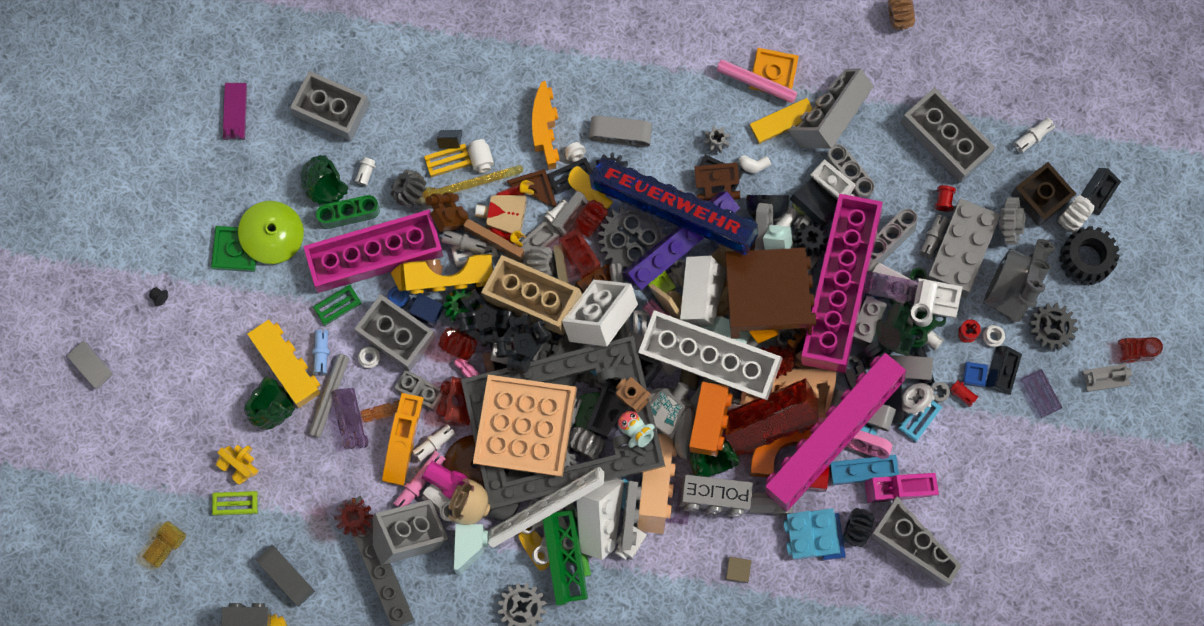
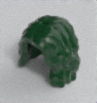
[300,155,348,205]
[244,376,295,430]
[690,436,739,477]

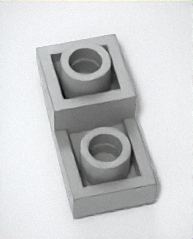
[67,341,113,389]
[890,355,934,380]
[395,369,446,412]

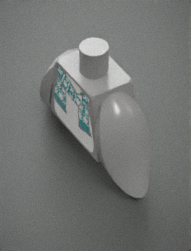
[650,382,695,459]

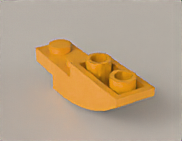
[532,81,560,170]
[382,393,424,486]

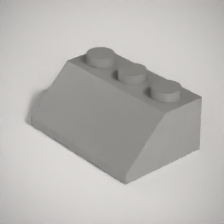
[373,499,448,565]

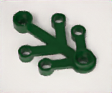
[889,268,946,348]

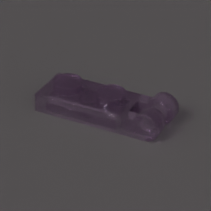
[863,271,919,303]
[331,388,368,450]

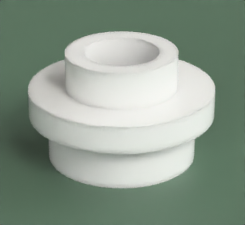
[565,142,586,162]
[983,325,1005,347]
[358,346,380,368]

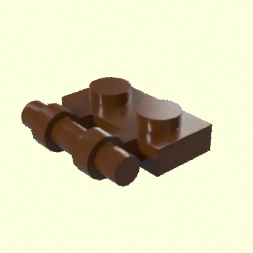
[694,162,741,203]
[425,192,469,232]

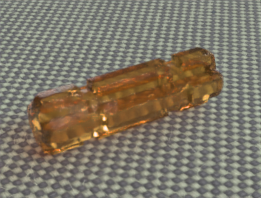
[361,400,400,423]

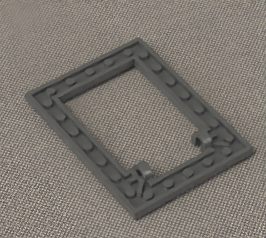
[461,336,666,510]

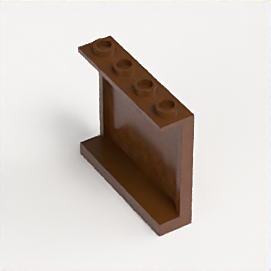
[725,248,816,339]

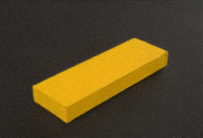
[749,98,813,144]

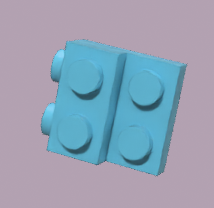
[784,508,840,560]

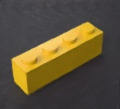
[247,319,321,408]

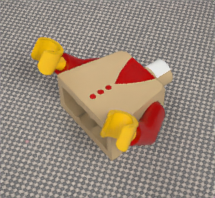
[475,180,534,247]

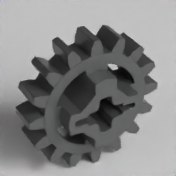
[1029,303,1078,351]

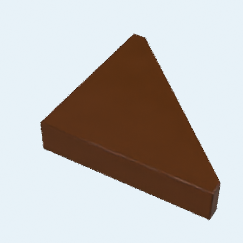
[507,169,557,208]

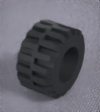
[1059,226,1120,285]

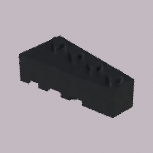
[586,353,663,440]

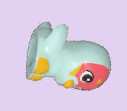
[618,411,655,448]

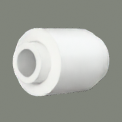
[468,139,494,173]

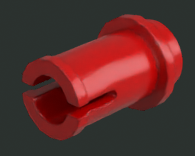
[950,380,979,407]

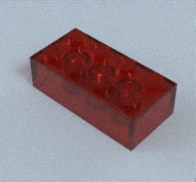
[725,378,819,456]

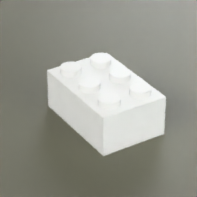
[562,280,638,347]

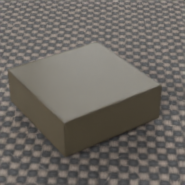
[726,557,752,583]

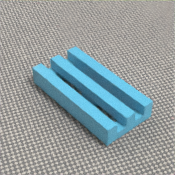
[898,398,942,443]

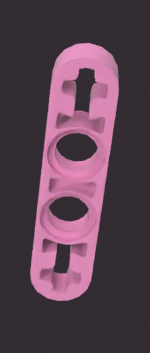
[807,416,893,459]

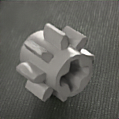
[704,126,730,154]
[667,259,686,287]

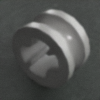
[931,382,950,403]

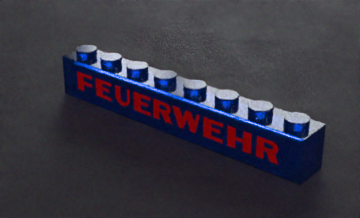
[589,157,758,255]

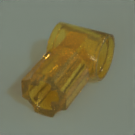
[142,521,187,569]

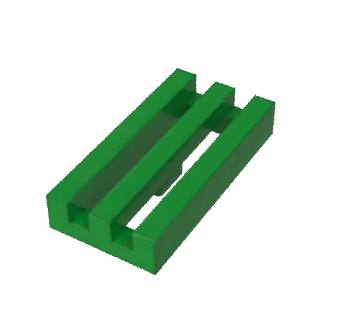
[313,285,362,326]

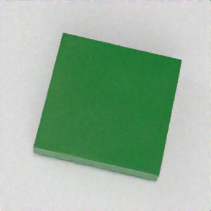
[211,226,256,272]

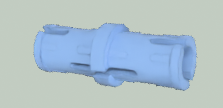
[312,329,330,376]

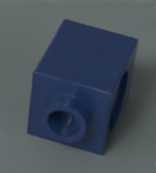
[408,293,444,328]

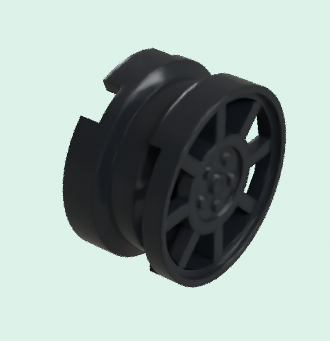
[858,337,893,370]

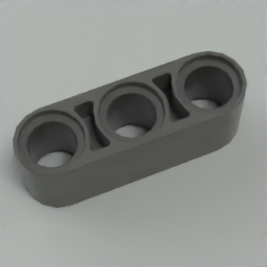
[255,545,315,607]

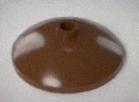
[443,435,509,489]

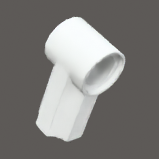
[911,280,938,327]
[422,484,452,522]

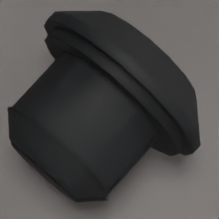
[149,287,168,306]

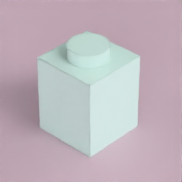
[763,225,793,250]

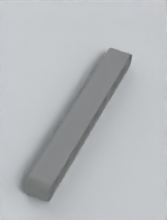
[776,208,918,352]

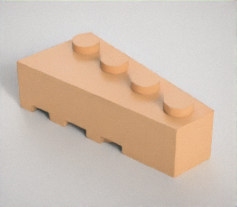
[637,433,677,534]

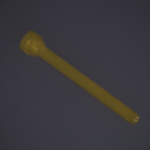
[423,165,524,205]

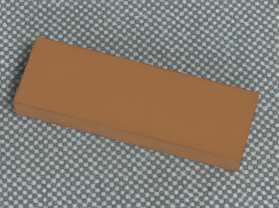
[464,219,525,262]

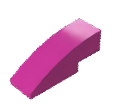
[864,473,939,503]

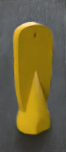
[568,166,614,214]
[518,527,550,571]

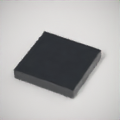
[790,178,837,228]

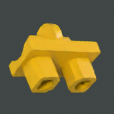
[216,445,259,485]

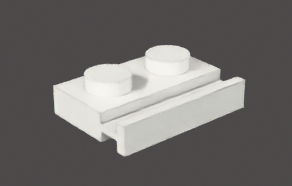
[913,278,963,319]

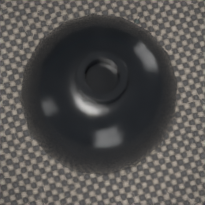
[746,195,789,225]

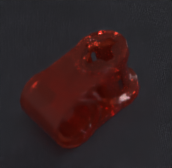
[1118,337,1163,363]

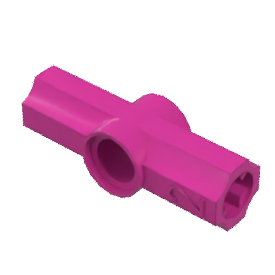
[421,460,467,499]

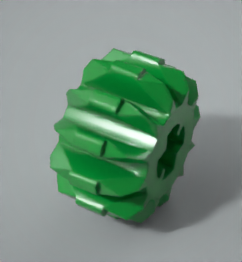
[443,288,480,326]

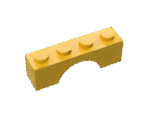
[403,254,493,294]

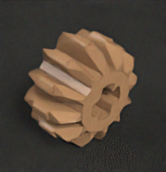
[887,0,915,30]

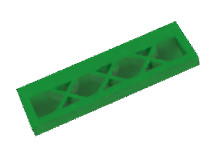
[543,509,588,605]

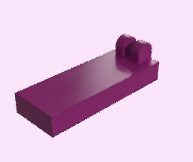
[223,83,247,140]

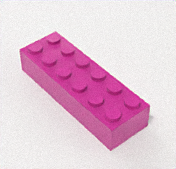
[303,209,444,293]

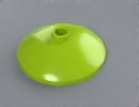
[238,201,304,265]

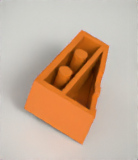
[689,382,733,457]

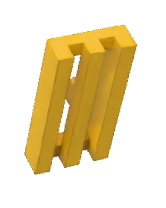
[424,144,472,178]

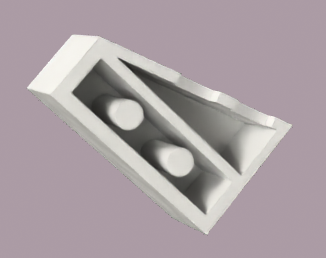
[680,256,726,326]
[577,479,624,560]

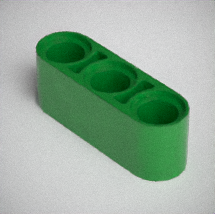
[316,195,380,229]

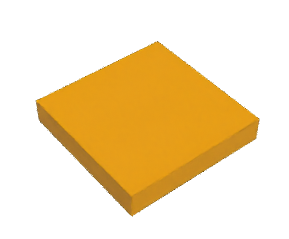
[749,47,799,92]

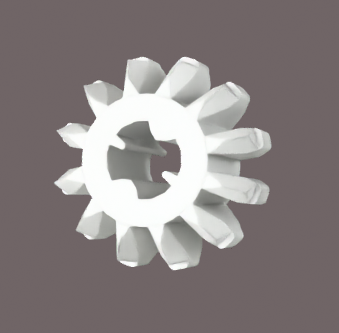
[1058,195,1094,233]

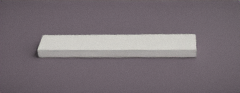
[488,467,604,548]

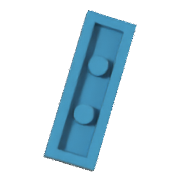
[829,455,899,486]

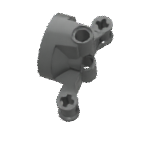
[983,239,1055,322]

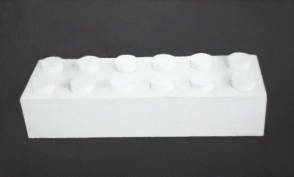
[638,310,783,400]

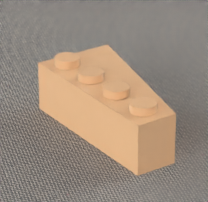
[740,368,836,418]

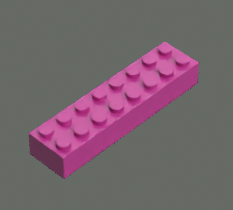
[801,193,883,373]
[765,353,906,512]

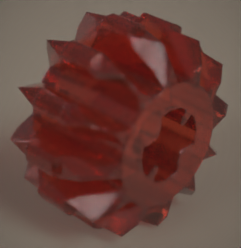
[573,200,608,237]
[438,327,477,360]
[334,498,373,537]

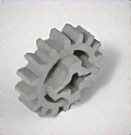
[999,197,1026,245]
[498,583,547,626]

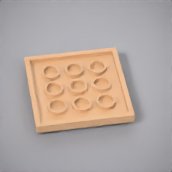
[473,375,577,477]

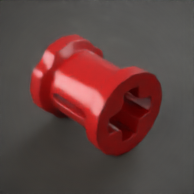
[934,185,956,212]
[958,319,981,343]

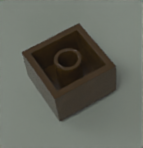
[1011,162,1076,227]

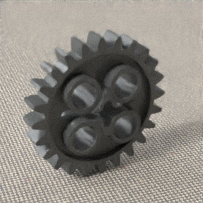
[598,204,668,269]

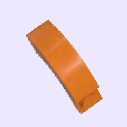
[749,424,812,478]

